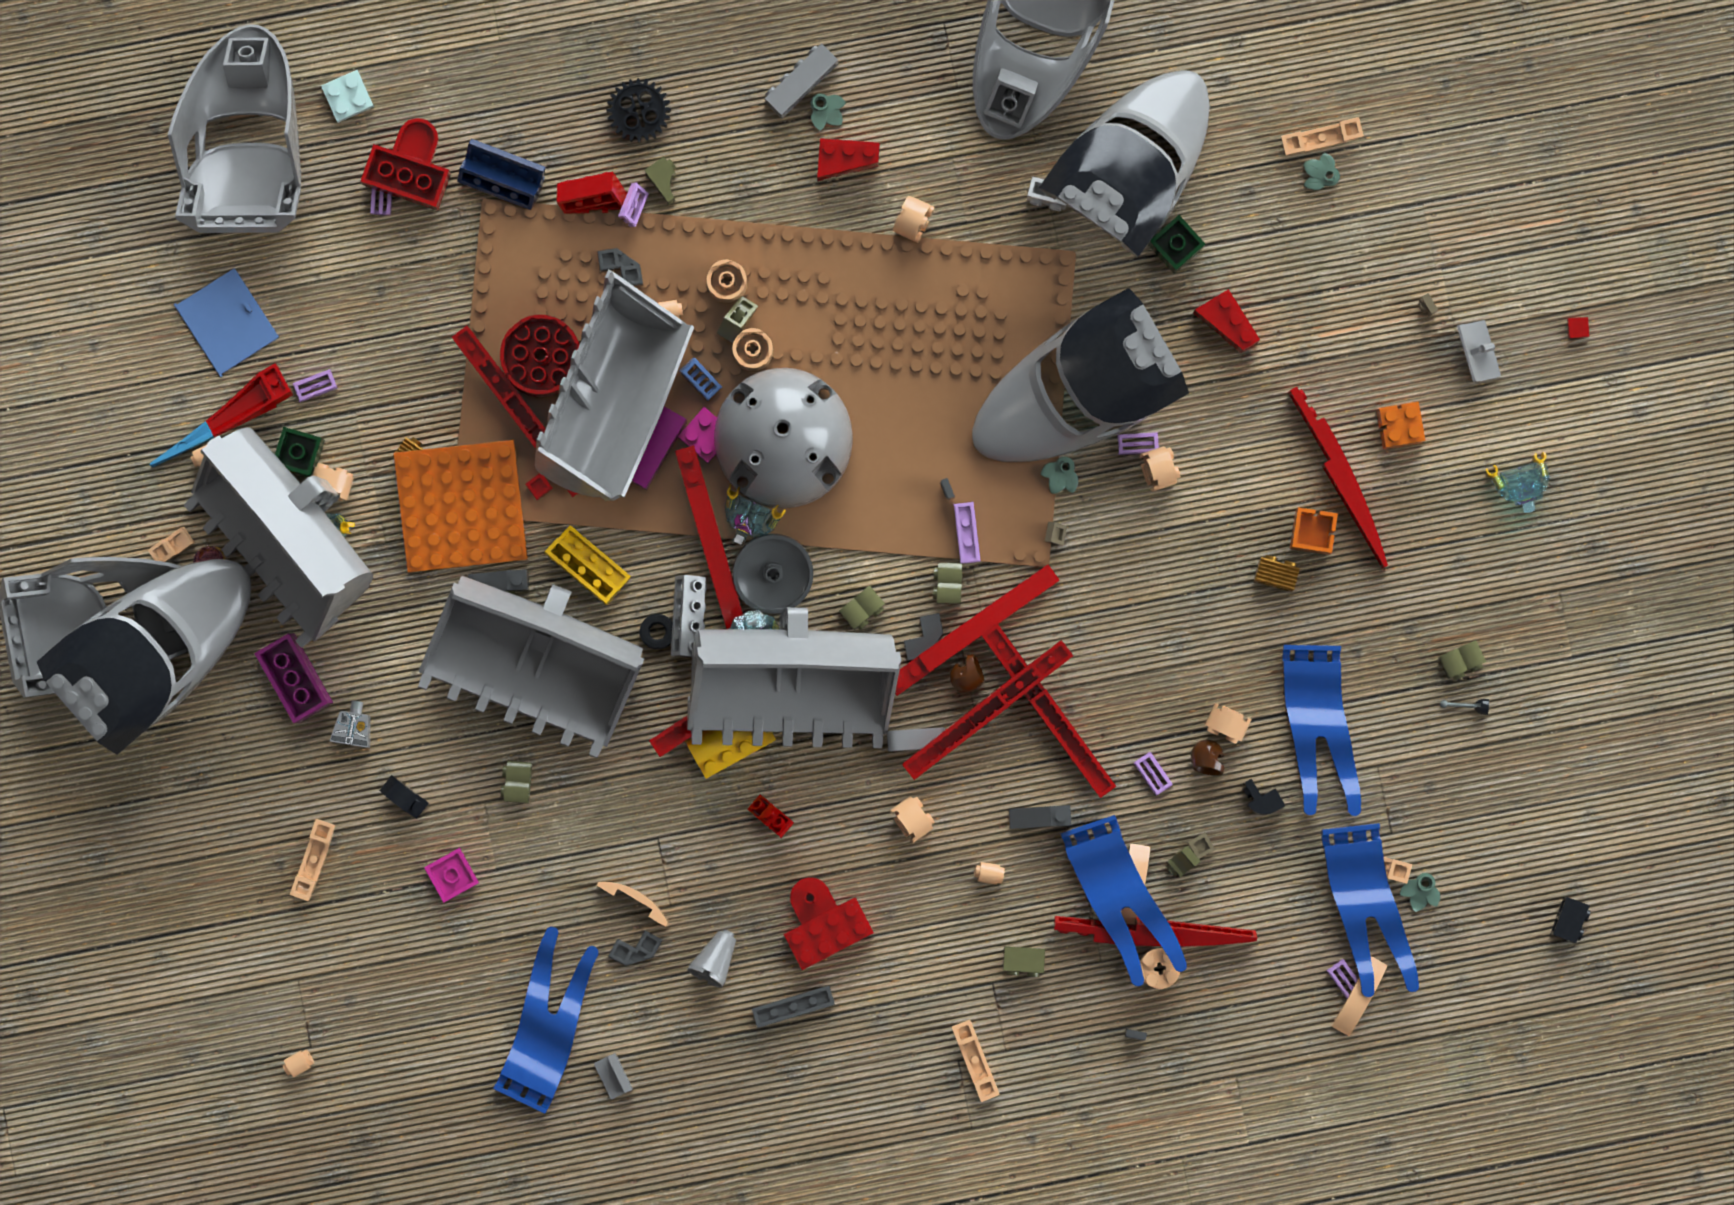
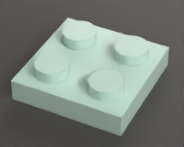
[321,70,374,123]

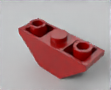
[747,794,794,839]

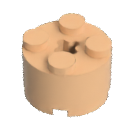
[893,196,935,243]
[706,259,747,303]
[732,328,773,371]
[1140,446,1181,492]
[312,463,354,502]
[1205,703,1252,744]
[890,796,935,843]
[1140,948,1180,989]

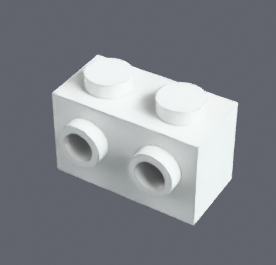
[1027,177,1066,211]

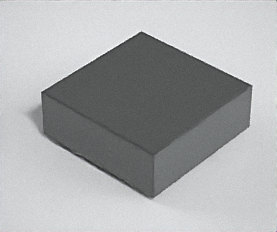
[940,478,955,501]
[1125,1029,1147,1041]

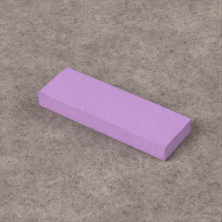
[954,502,981,564]

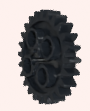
[606,78,671,143]

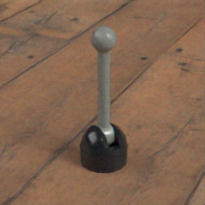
[1440,699,1489,715]

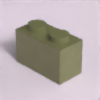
[1003,946,1045,977]

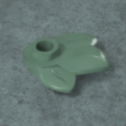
[810,93,846,131]
[1303,153,1340,190]
[1040,457,1078,494]
[1400,873,1440,912]

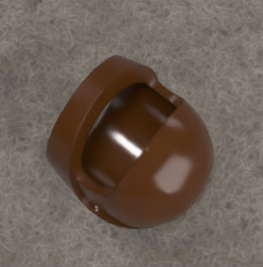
[950,654,985,693]
[1191,740,1225,776]

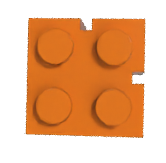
[1376,401,1426,450]
[1290,507,1338,555]

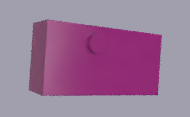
[631,406,687,490]
[254,633,333,723]

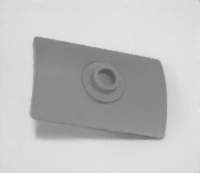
[1457,320,1501,382]

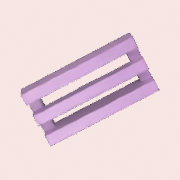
[618,183,649,227]
[370,189,392,215]
[293,369,338,403]
[1117,432,1159,455]
[1133,752,1173,796]
[1326,959,1358,999]

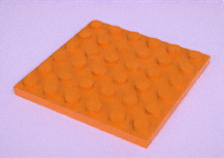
[394,440,528,572]

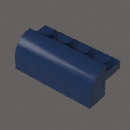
[457,138,546,210]

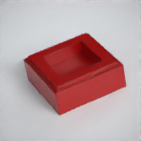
[1567,317,1590,339]
[525,473,553,500]

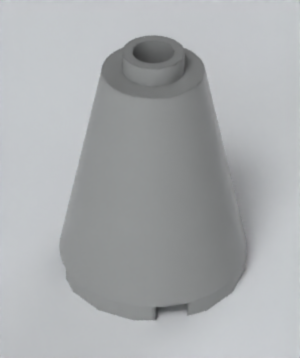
[688,929,736,988]

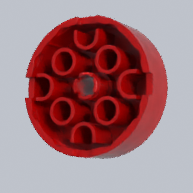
[500,315,580,397]

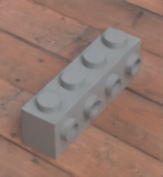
[671,575,707,658]

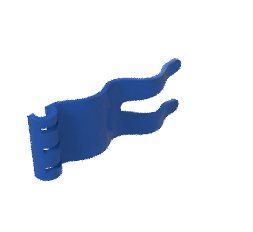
[1282,645,1361,816]
[1060,815,1187,987]
[1321,823,1419,997]
[493,927,599,1114]

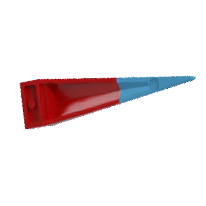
[150,363,293,467]

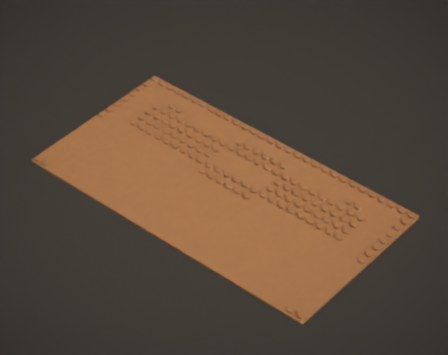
[458,199,1076,567]

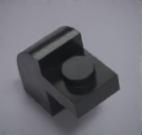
[379,775,429,819]
[1242,779,1285,815]

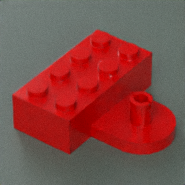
[360,118,451,211]
[784,877,874,970]

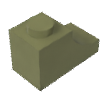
[644,156,677,205]
[717,296,758,343]
[1166,846,1201,877]

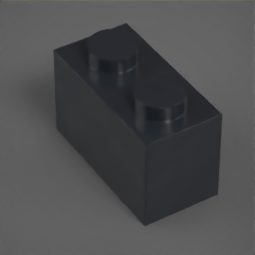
[1550,897,1591,943]

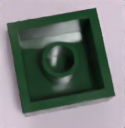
[1148,215,1206,274]
[275,427,325,477]

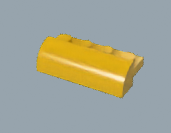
[544,525,631,605]
[685,730,776,779]

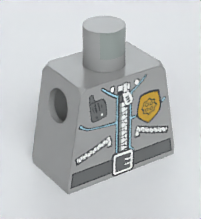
[330,700,371,748]

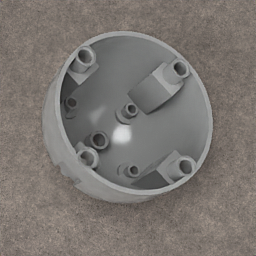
[714,368,853,508]

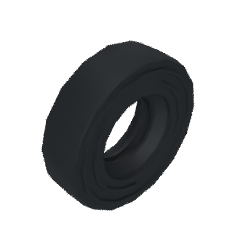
[639,614,673,650]

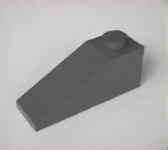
[468,569,529,592]
[1009,805,1071,829]

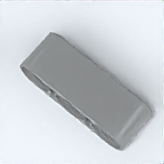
[887,728,945,752]

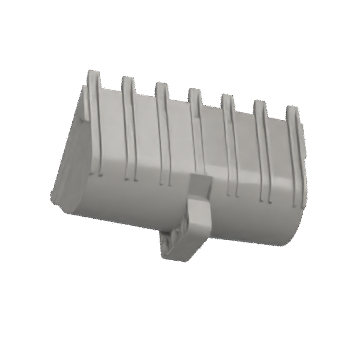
[535,269,694,501]
[184,427,373,648]
[418,575,644,758]
[687,607,901,749]

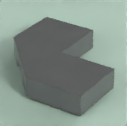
[597,248,643,286]
[904,613,943,661]
[608,930,663,966]

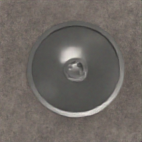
[733,534,813,614]

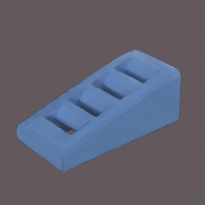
[679,358,722,401]

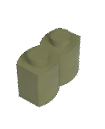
[933,563,962,605]
[839,585,885,630]
[1438,640,1486,681]
[500,761,533,804]

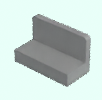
[594,1053,633,1099]

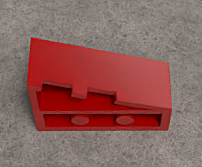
[817,138,880,182]
[557,171,627,214]
[1193,289,1260,353]

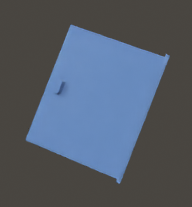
[174,268,279,377]

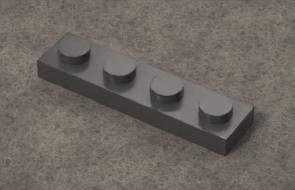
[752,985,835,1028]

